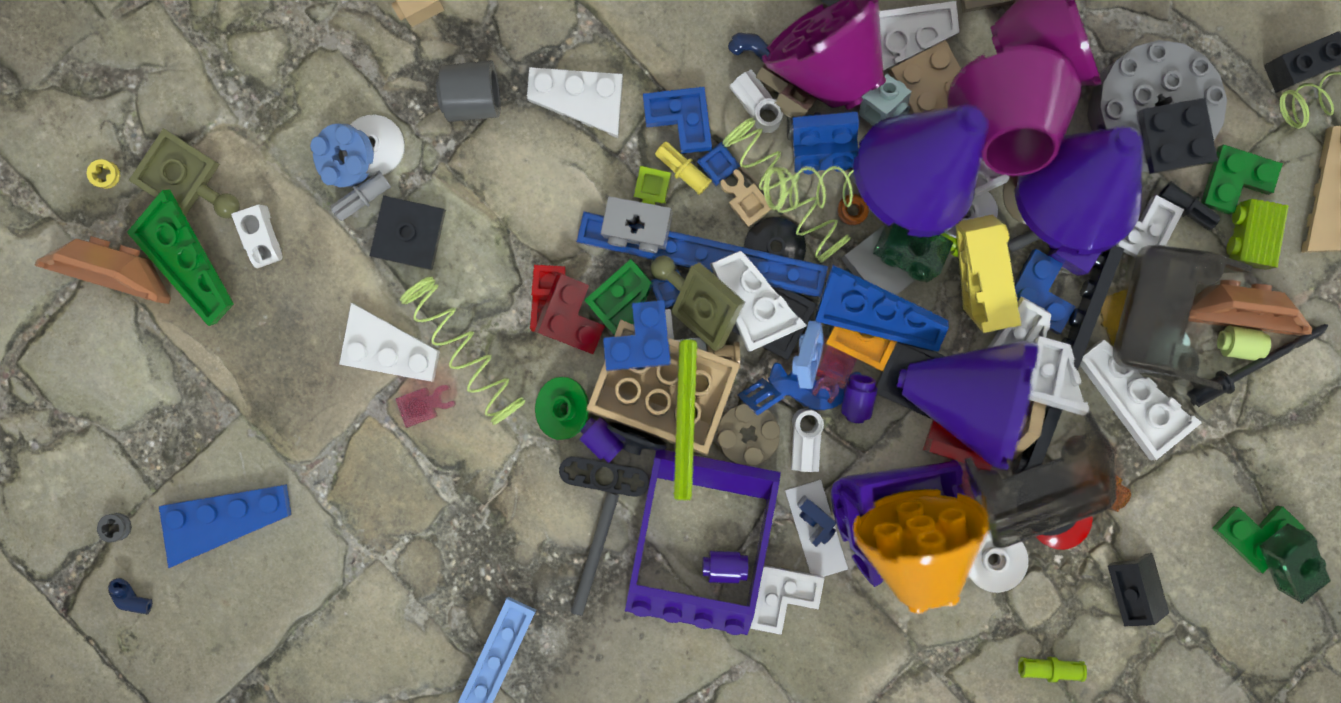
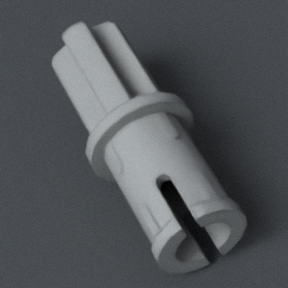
[330,171,392,221]

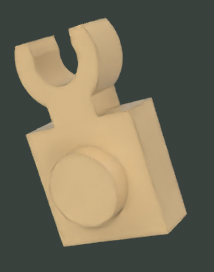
[720,169,772,228]

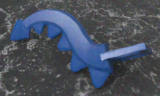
[738,363,861,416]

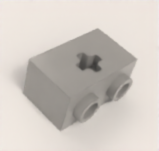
[601,196,673,253]

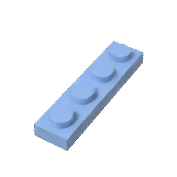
[458,597,536,703]

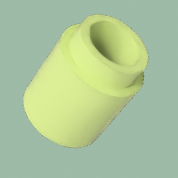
[1217,325,1271,361]

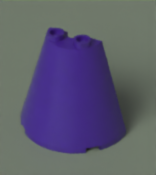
[831,460,965,587]

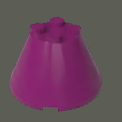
[762,0,886,110]
[990,0,1102,86]

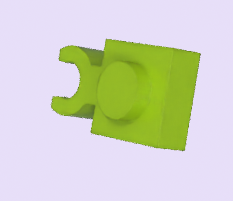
[634,166,672,205]

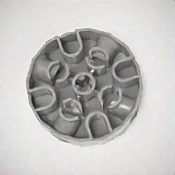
[1087,40,1227,172]

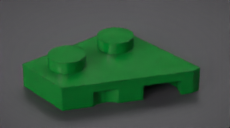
[585,259,653,336]

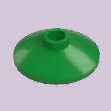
[535,377,589,440]

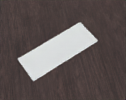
[785,480,848,577]

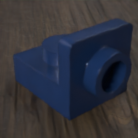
[797,495,837,547]

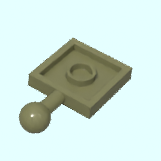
[129,128,240,219]
[651,256,745,352]

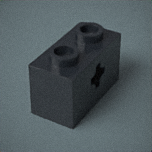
[1263,31,1341,93]

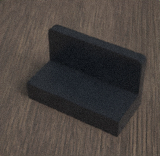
[1108,553,1169,627]

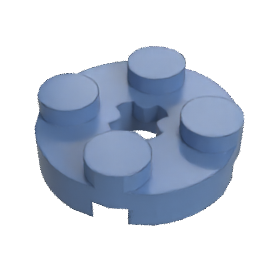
[310,124,374,187]

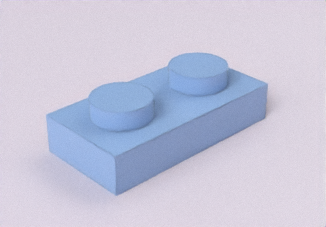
[792,321,825,389]

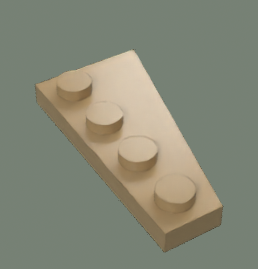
[1301,126,1341,252]

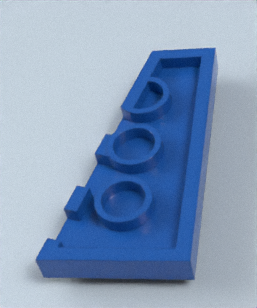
[815,265,949,352]
[159,484,292,568]

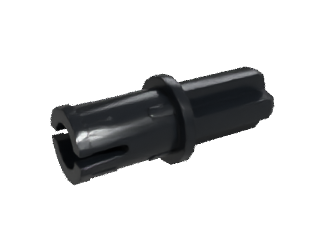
[1158,181,1220,231]

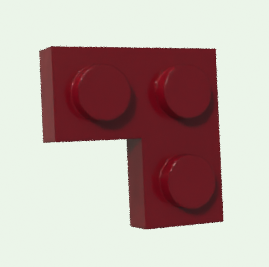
[534,273,605,355]

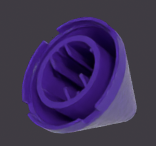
[853,105,988,237]
[1014,126,1143,254]
[897,341,1039,470]

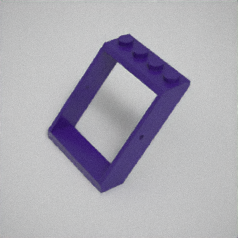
[625,449,781,635]

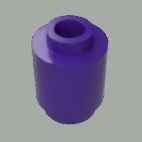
[841,374,878,424]
[579,417,624,463]
[702,551,748,584]

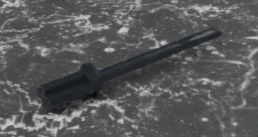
[1187,324,1328,407]

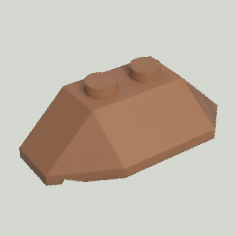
[35,236,171,304]
[1172,280,1312,336]

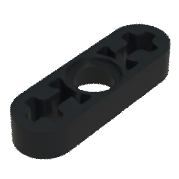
[559,456,649,497]

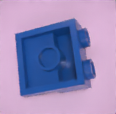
[793,112,859,174]

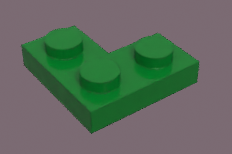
[1201,144,1283,215]
[1212,505,1306,574]

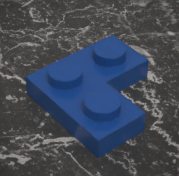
[643,87,712,154]
[1014,249,1076,334]
[603,300,671,371]

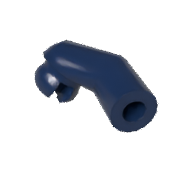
[728,32,770,63]
[108,578,153,615]

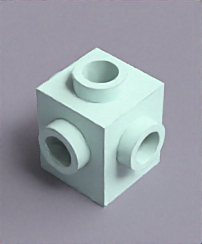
[859,74,911,126]

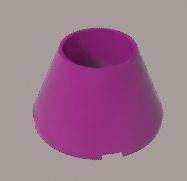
[947,45,1081,176]

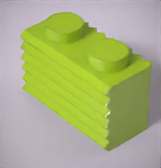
[1226,199,1289,270]

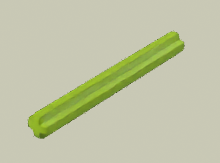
[674,339,697,500]

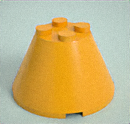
[853,489,989,613]

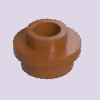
[837,194,869,226]

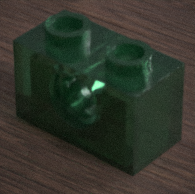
[873,222,953,283]
[1259,523,1331,604]

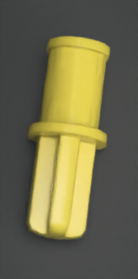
[655,142,712,195]

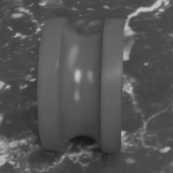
[97,513,132,543]

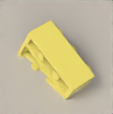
[956,214,1021,333]

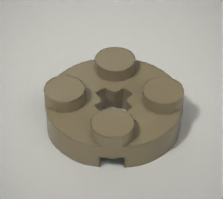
[717,404,780,466]

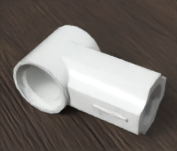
[729,69,783,133]
[791,408,824,472]

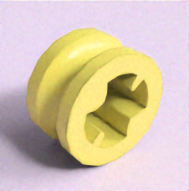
[87,159,120,189]

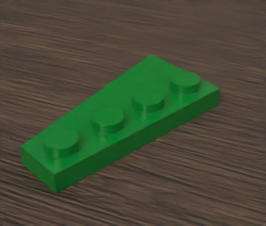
[127,189,234,326]

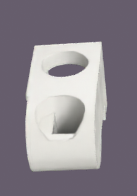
[231,205,282,269]

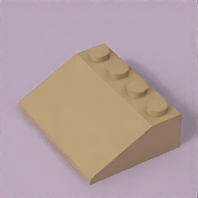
[587,320,740,456]

